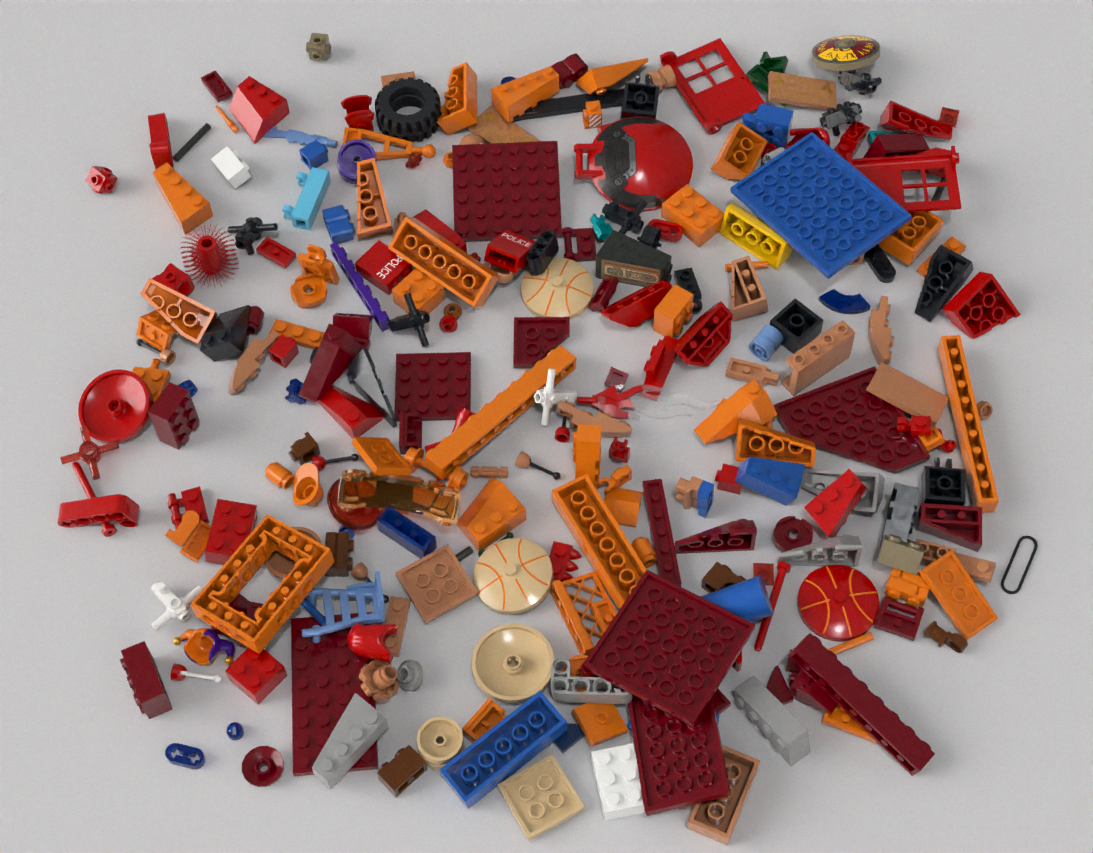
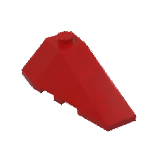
[317,385,384,439]

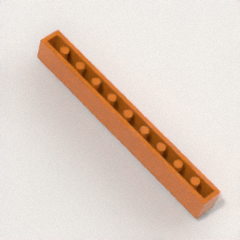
[937,335,999,513]
[425,345,576,480]

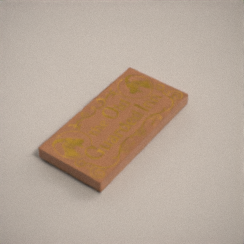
[768,71,837,111]
[467,106,540,144]

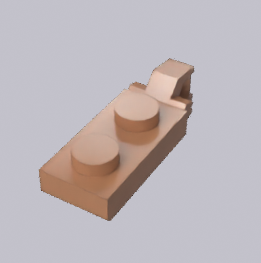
[725,358,780,386]

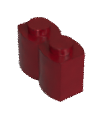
[551,53,588,89]

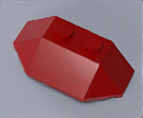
[600,280,672,328]
[674,301,733,367]

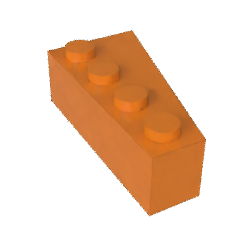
[153,162,213,235]

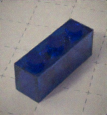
[376,506,437,559]

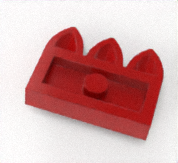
[549,541,582,582]

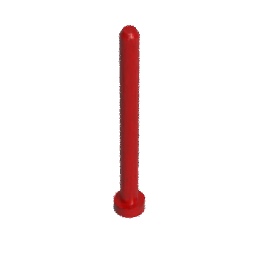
[72,461,117,537]
[754,561,791,652]

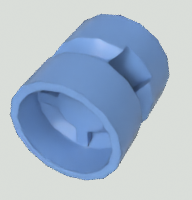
[749,325,784,360]

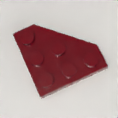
[513,317,570,368]

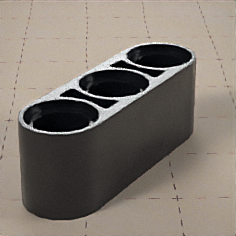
[526,230,559,275]

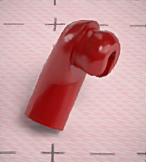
[937,429,956,453]

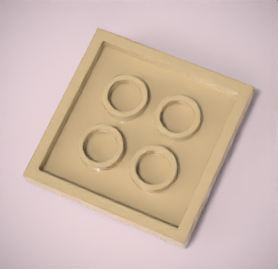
[497,754,585,841]

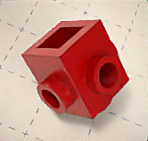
[85,166,118,194]

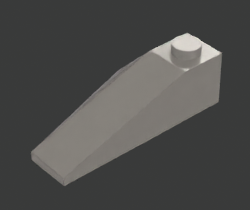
[801,468,885,513]

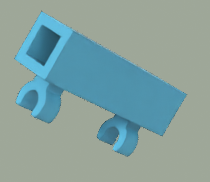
[282,167,331,230]

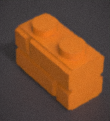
[884,567,930,607]

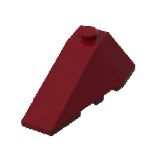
[298,324,361,403]
[675,519,757,554]

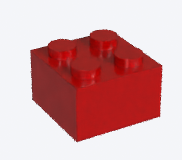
[225,648,287,705]

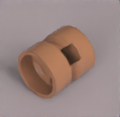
[645,65,676,92]

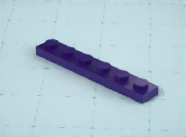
[330,242,389,332]

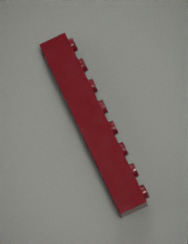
[788,633,935,776]

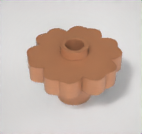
[359,660,399,702]

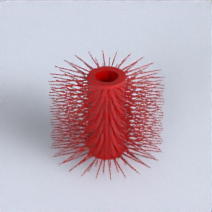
[179,224,239,287]

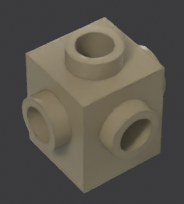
[306,33,331,61]

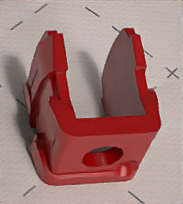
[341,95,374,131]
[152,263,195,297]

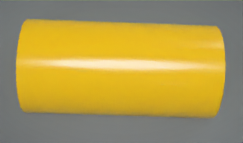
[719,203,793,270]

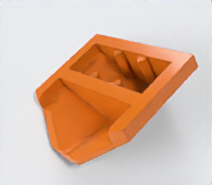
[604,488,643,528]

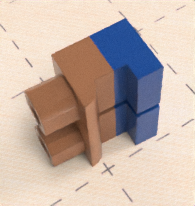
[676,476,714,518]

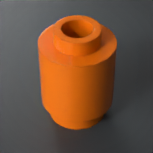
[265,462,294,489]
[632,537,657,568]

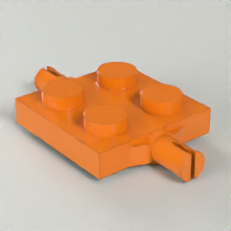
[132,358,171,405]

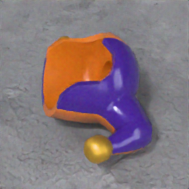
[173,628,235,665]

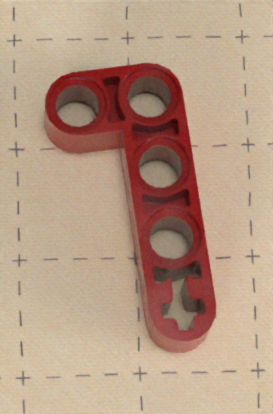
[148,113,174,169]
[57,494,139,528]

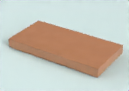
[866,362,949,426]

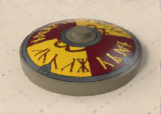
[811,35,880,71]

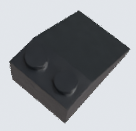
[200,305,251,361]

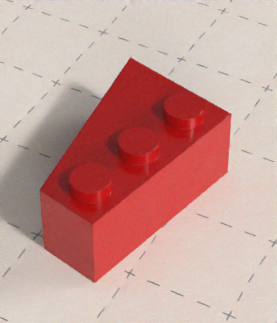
[804,468,867,538]

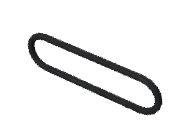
[1001,536,1038,594]

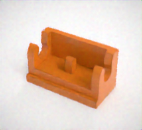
[462,698,507,743]

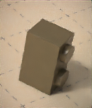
[877,534,924,575]

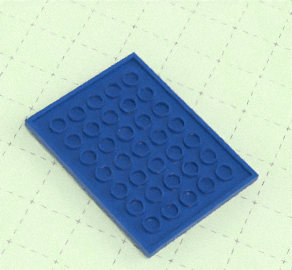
[730,132,912,279]

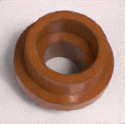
[443,303,462,320]

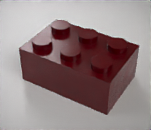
[148,382,200,450]
[120,641,173,719]

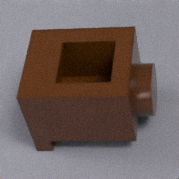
[288,431,321,465]

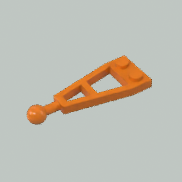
[342,127,436,162]

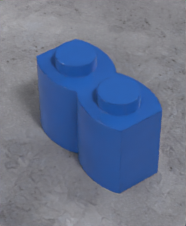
[322,204,356,243]

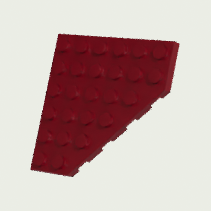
[773,366,930,473]

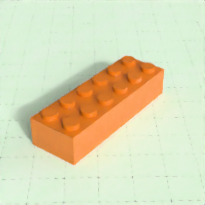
[388,217,500,307]

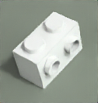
[211,146,252,189]

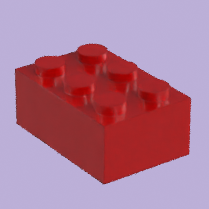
[205,499,257,565]

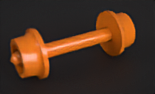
[404,447,469,491]

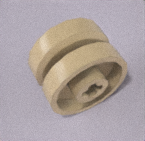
[416,716,465,771]

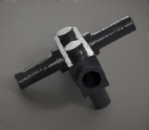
[838,69,882,95]
[819,101,862,136]
[602,200,647,235]
[228,217,278,255]
[388,292,430,347]

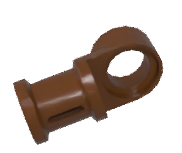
[924,621,968,653]

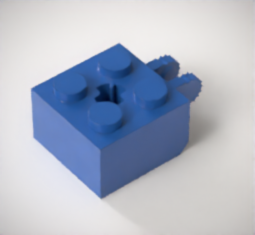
[742,104,794,149]

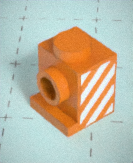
[582,100,602,129]

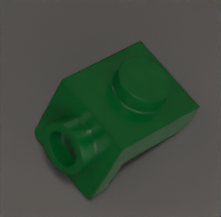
[760,51,788,73]

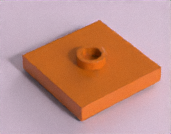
[572,703,629,747]

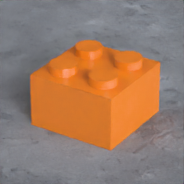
[392,268,445,314]
[653,284,694,338]

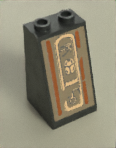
[595,230,673,287]

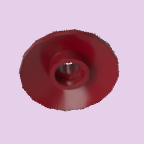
[242,746,284,787]

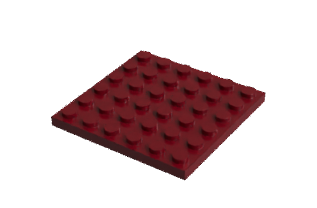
[452,141,562,242]
[583,570,755,727]

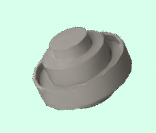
[397,659,423,691]

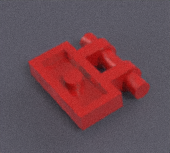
[167,486,209,529]

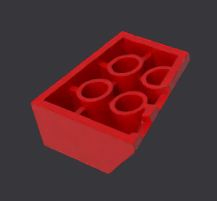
[229,76,290,144]

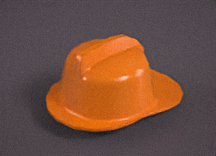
[293,463,323,507]

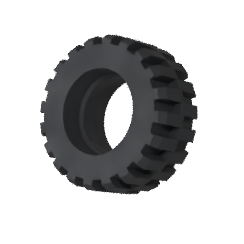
[375,77,442,142]

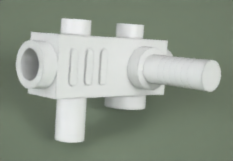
[534,368,577,426]
[150,581,202,631]

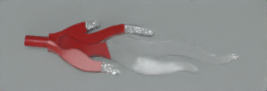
[577,384,720,420]

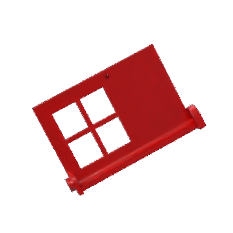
[660,38,766,135]
[846,146,961,213]

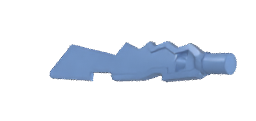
[263,126,338,147]

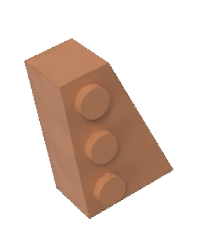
[731,256,768,322]

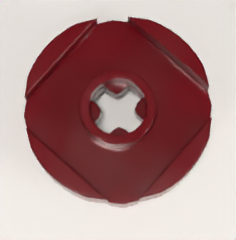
[773,516,813,552]

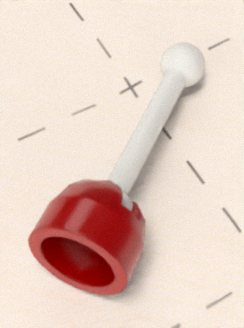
[171,663,222,683]

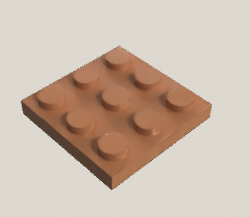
[395,544,478,624]

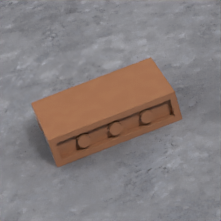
[781,320,855,396]

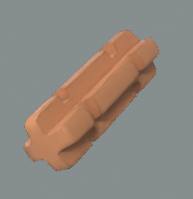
[470,466,508,478]

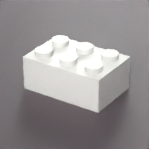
[591,743,645,821]

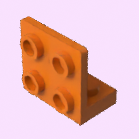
[136,310,178,351]

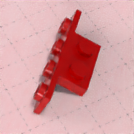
[639,335,679,401]

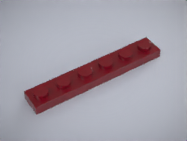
[642,479,682,587]

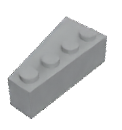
[312,693,389,789]

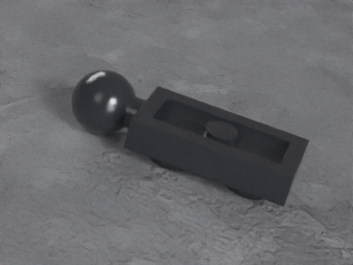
[674,267,703,313]

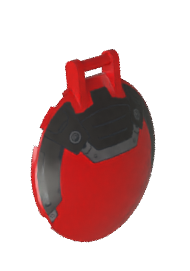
[574,117,693,212]

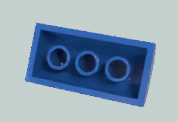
[700,575,774,622]

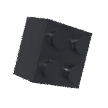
[770,298,823,353]

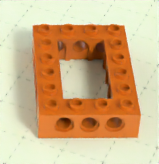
[190,514,335,654]

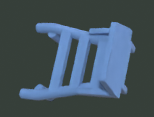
[302,571,385,643]

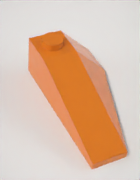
[694,379,778,444]

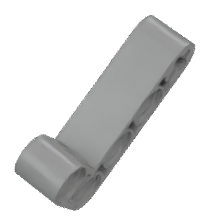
[551,657,633,704]

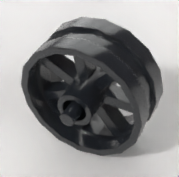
[637,224,662,249]

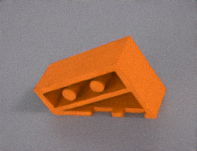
[573,424,602,489]

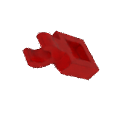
[897,416,931,436]

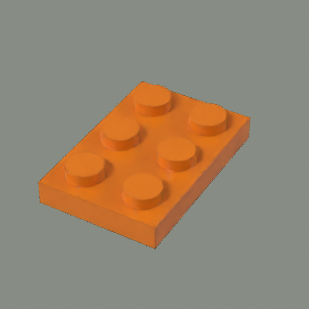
[352,437,412,476]

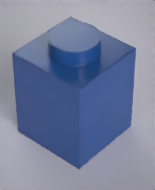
[299,139,329,170]

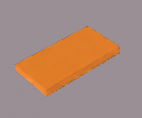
[918,550,998,640]

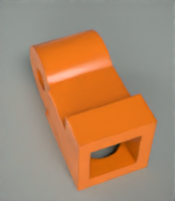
[165,510,199,547]

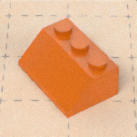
[711,122,768,180]

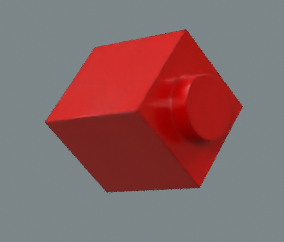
[268,334,299,368]
[715,463,743,495]

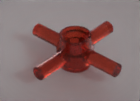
[60,426,119,480]

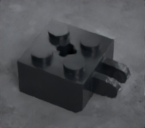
[621,73,660,119]
[921,457,966,506]

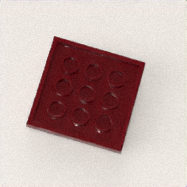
[394,352,471,422]

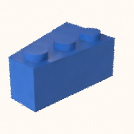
[735,457,805,506]

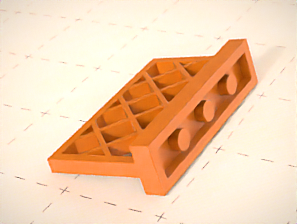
[550,571,609,656]

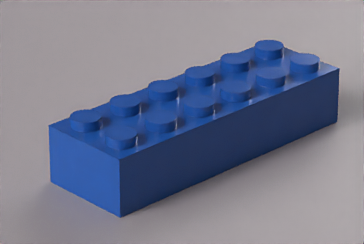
[439,691,568,809]

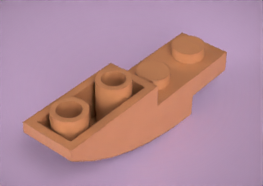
[868,296,894,365]
[228,330,280,394]
[556,400,632,438]
[915,539,996,583]

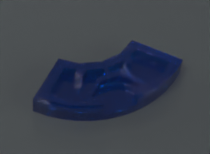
[818,289,871,314]

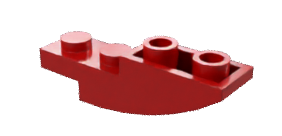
[833,121,870,160]

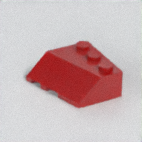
[942,272,1021,339]

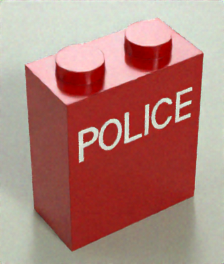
[484,229,536,274]
[355,240,413,295]

